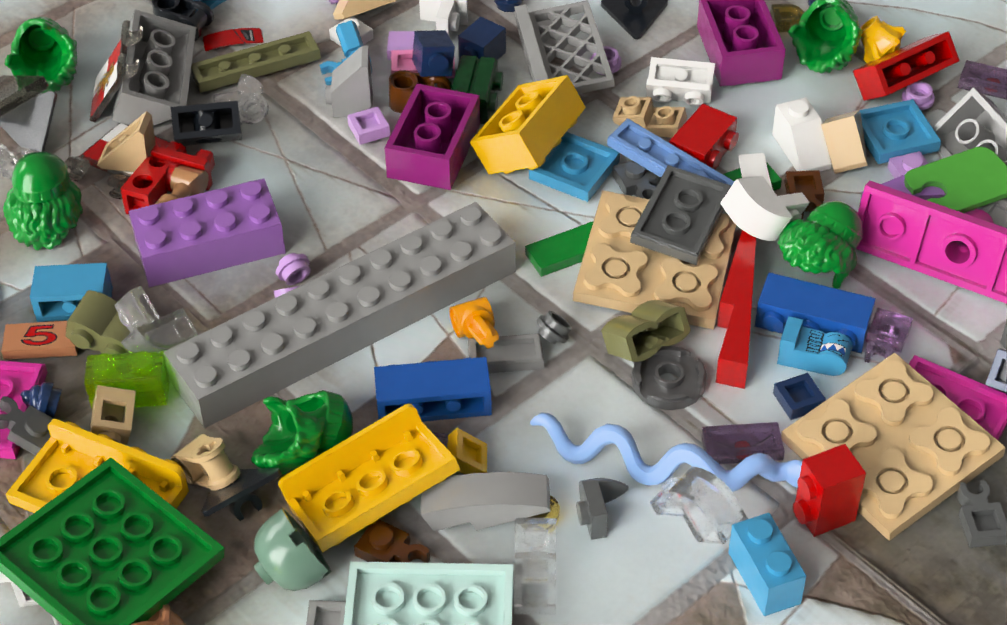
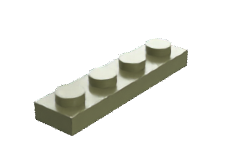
[191,31,321,93]

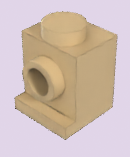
[90,385,136,445]

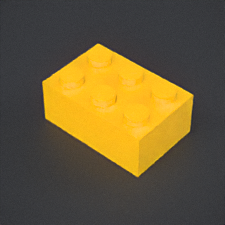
[470,75,586,174]

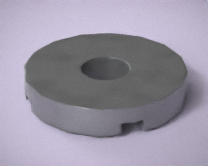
[631,346,707,410]

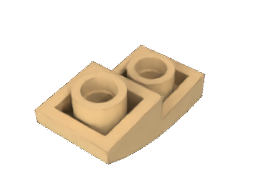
[613,96,687,138]

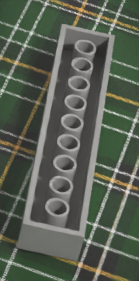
[163,202,516,428]

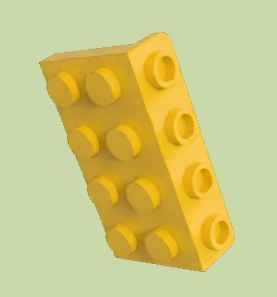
[278,404,460,553]
[6,419,189,513]

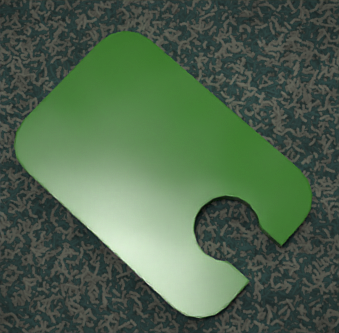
[904,147,1007,213]

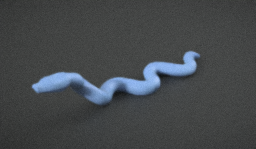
[530,412,802,493]

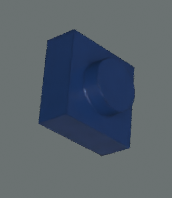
[773,373,826,420]

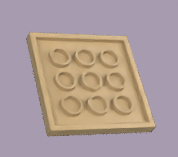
[573,190,736,329]
[781,352,1006,541]

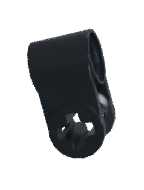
[152,0,214,41]

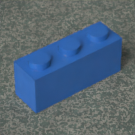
[754,272,876,354]
[374,357,492,422]

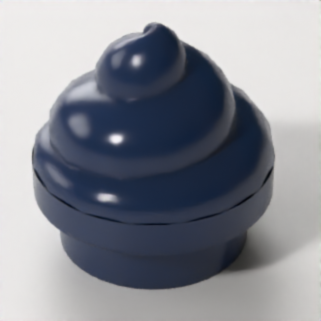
[20,381,62,418]

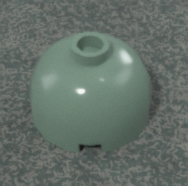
[253,508,331,591]

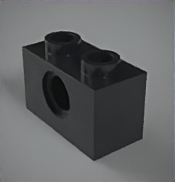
[170,101,242,146]

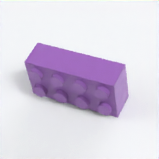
[129,178,286,287]

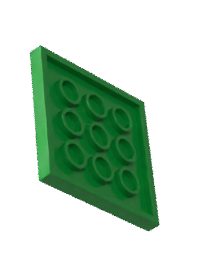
[0,457,225,625]

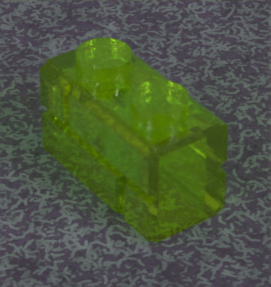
[84,351,170,409]

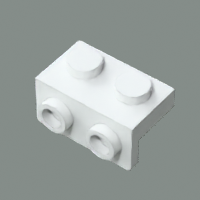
[646,57,715,106]

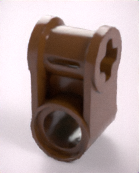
[389,70,452,114]

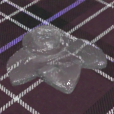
[213,74,269,125]

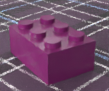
[697,0,786,87]
[384,84,480,190]

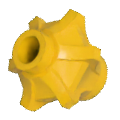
[860,16,906,63]

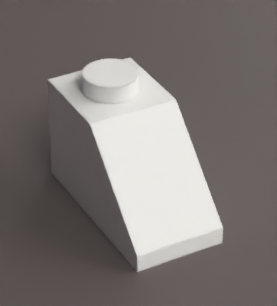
[772,97,831,172]

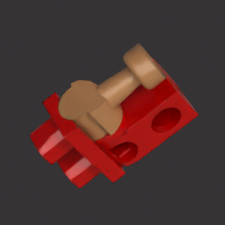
[120,141,215,214]

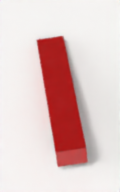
[716,230,756,389]

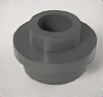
[537,311,572,344]

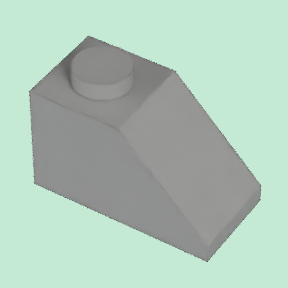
[325,45,373,117]

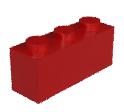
[853,31,960,101]

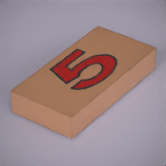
[1,321,78,360]

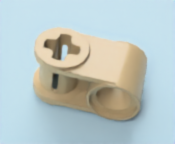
[171,434,240,490]

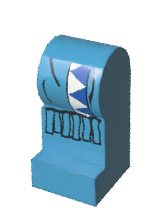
[777,316,853,376]

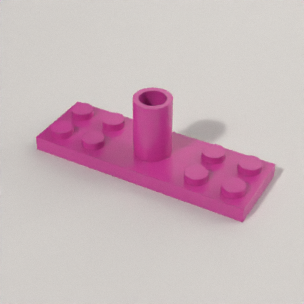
[856,180,1007,304]

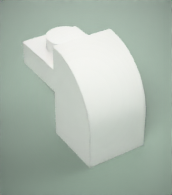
[419,0,469,39]
[720,176,810,241]

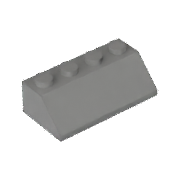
[112,9,196,126]
[932,87,1007,201]

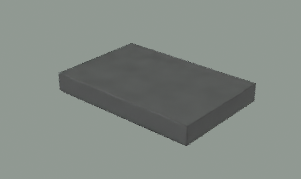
[630,165,732,265]

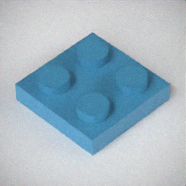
[859,99,941,164]
[529,132,620,202]

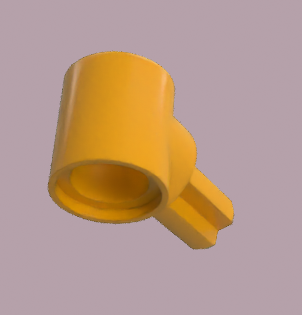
[449,297,499,349]

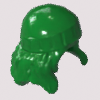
[788,0,863,74]
[4,17,77,93]
[3,151,83,251]
[777,201,863,289]
[251,390,353,475]

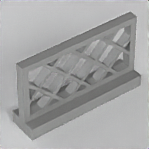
[514,0,615,94]

